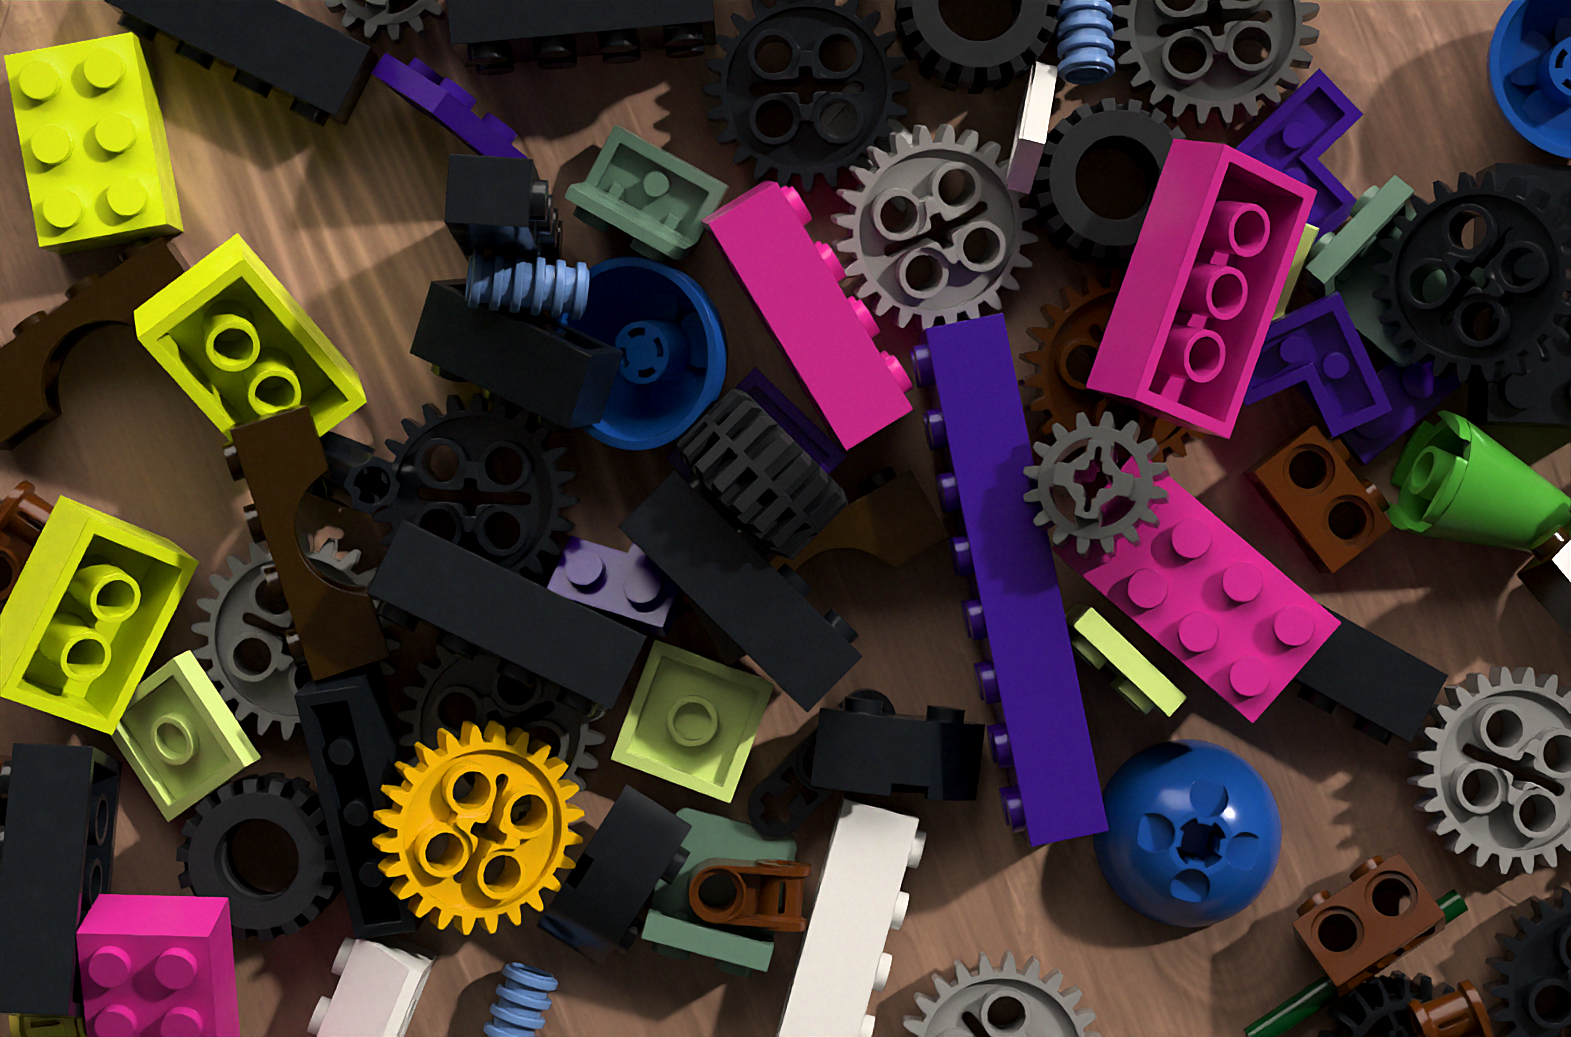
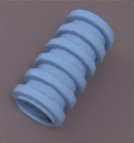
[1056,0,1115,85]
[465,250,590,321]
[483,962,558,1037]

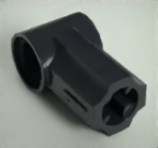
[306,431,400,515]

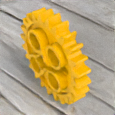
[372,720,585,935]

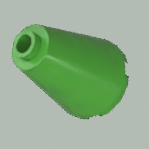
[1387,410,1571,552]

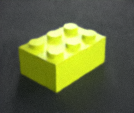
[4,32,184,255]
[134,233,367,441]
[0,495,199,735]

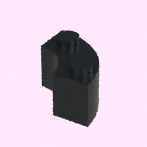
[810,696,985,801]
[537,784,692,966]

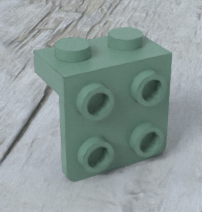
[564,125,729,263]
[1305,175,1487,367]
[641,807,798,977]

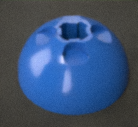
[1486,0,1571,160]
[553,256,729,451]
[1093,739,1282,928]

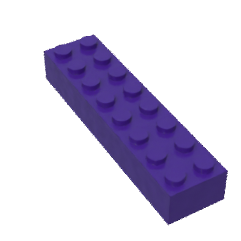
[909,313,1109,847]

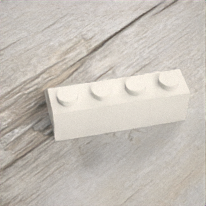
[307,934,438,1037]

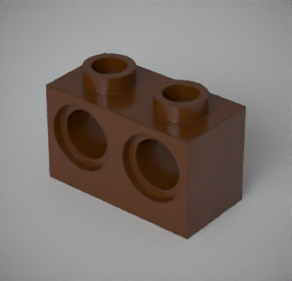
[1243,425,1394,574]
[1292,852,1446,999]

